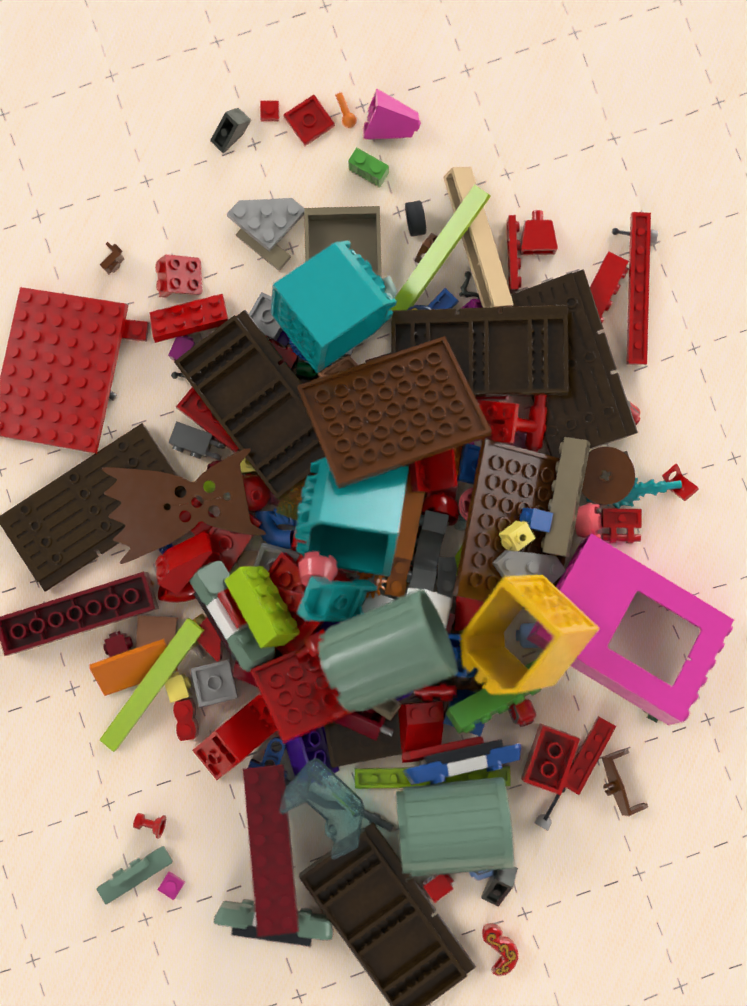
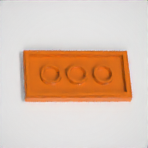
[89,639,178,696]

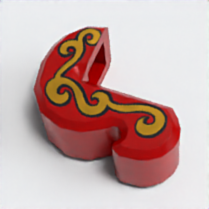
[482,923,519,976]

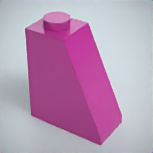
[363,89,421,140]

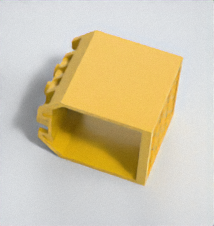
[460,575,600,694]

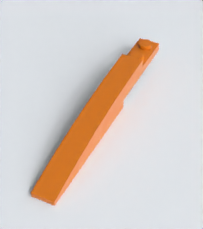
[384,468,425,597]

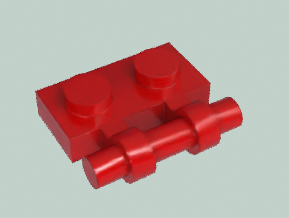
[601,508,642,544]
[414,684,458,702]

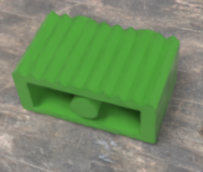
[348,147,389,188]

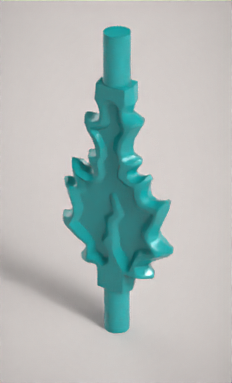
[585,478,682,508]

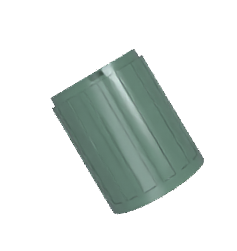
[318,589,457,712]
[396,777,514,877]

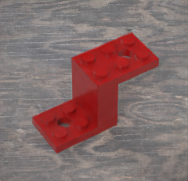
[192,694,277,780]

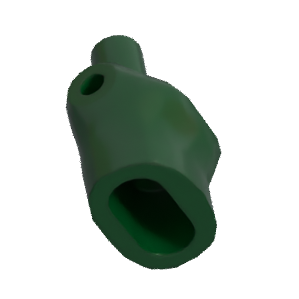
[296,361,329,380]

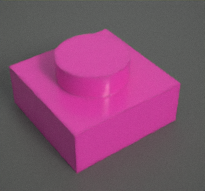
[157,871,185,900]

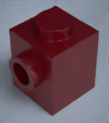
[103,631,133,658]

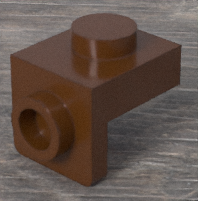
[100,242,124,275]

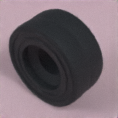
[405,200,426,237]

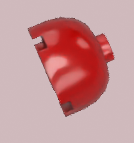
[242,473,271,512]
[421,491,459,526]

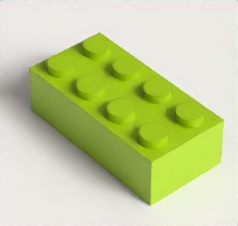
[224,566,300,648]

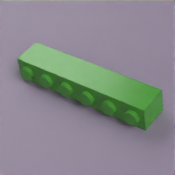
[446,659,550,734]

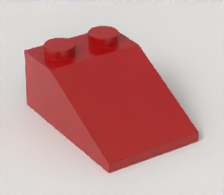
[155,531,212,595]
[398,700,444,763]

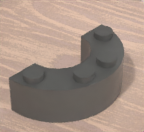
[406,510,449,592]

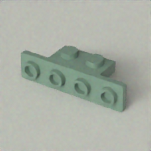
[96,846,173,905]

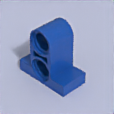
[248,736,288,780]

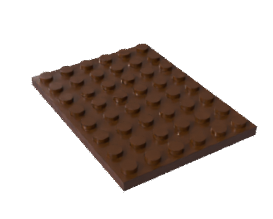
[297,336,491,489]
[453,439,566,609]

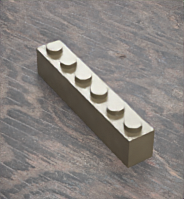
[541,437,591,558]

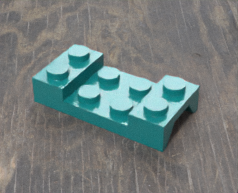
[297,576,378,622]

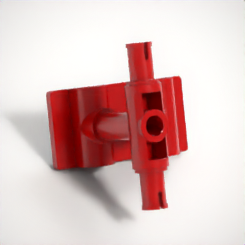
[476,395,547,452]

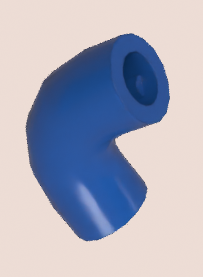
[255,511,294,549]

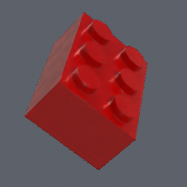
[521,723,580,795]

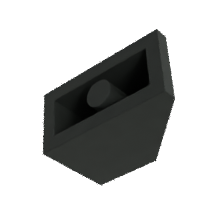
[210,107,251,153]
[481,866,518,907]

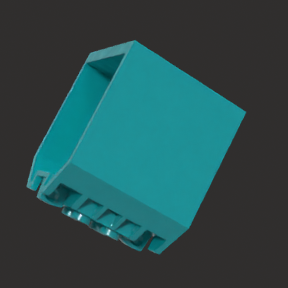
[271,240,397,373]
[295,458,408,577]

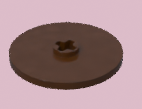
[582,447,635,505]

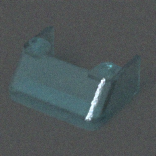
[280,758,364,860]

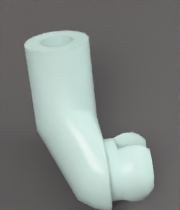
[383,276,397,299]

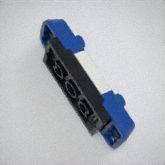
[403,739,521,785]

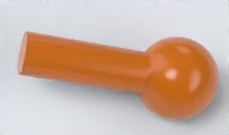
[335,92,357,128]

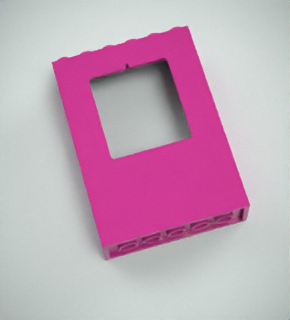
[527,533,734,725]

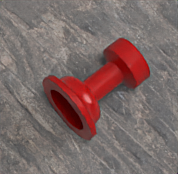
[133,813,166,839]

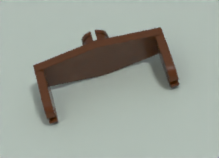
[602,748,649,816]

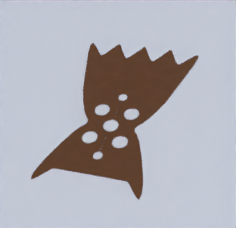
[102,448,266,564]

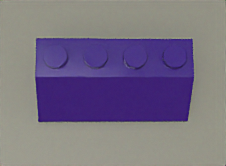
[285,726,340,785]

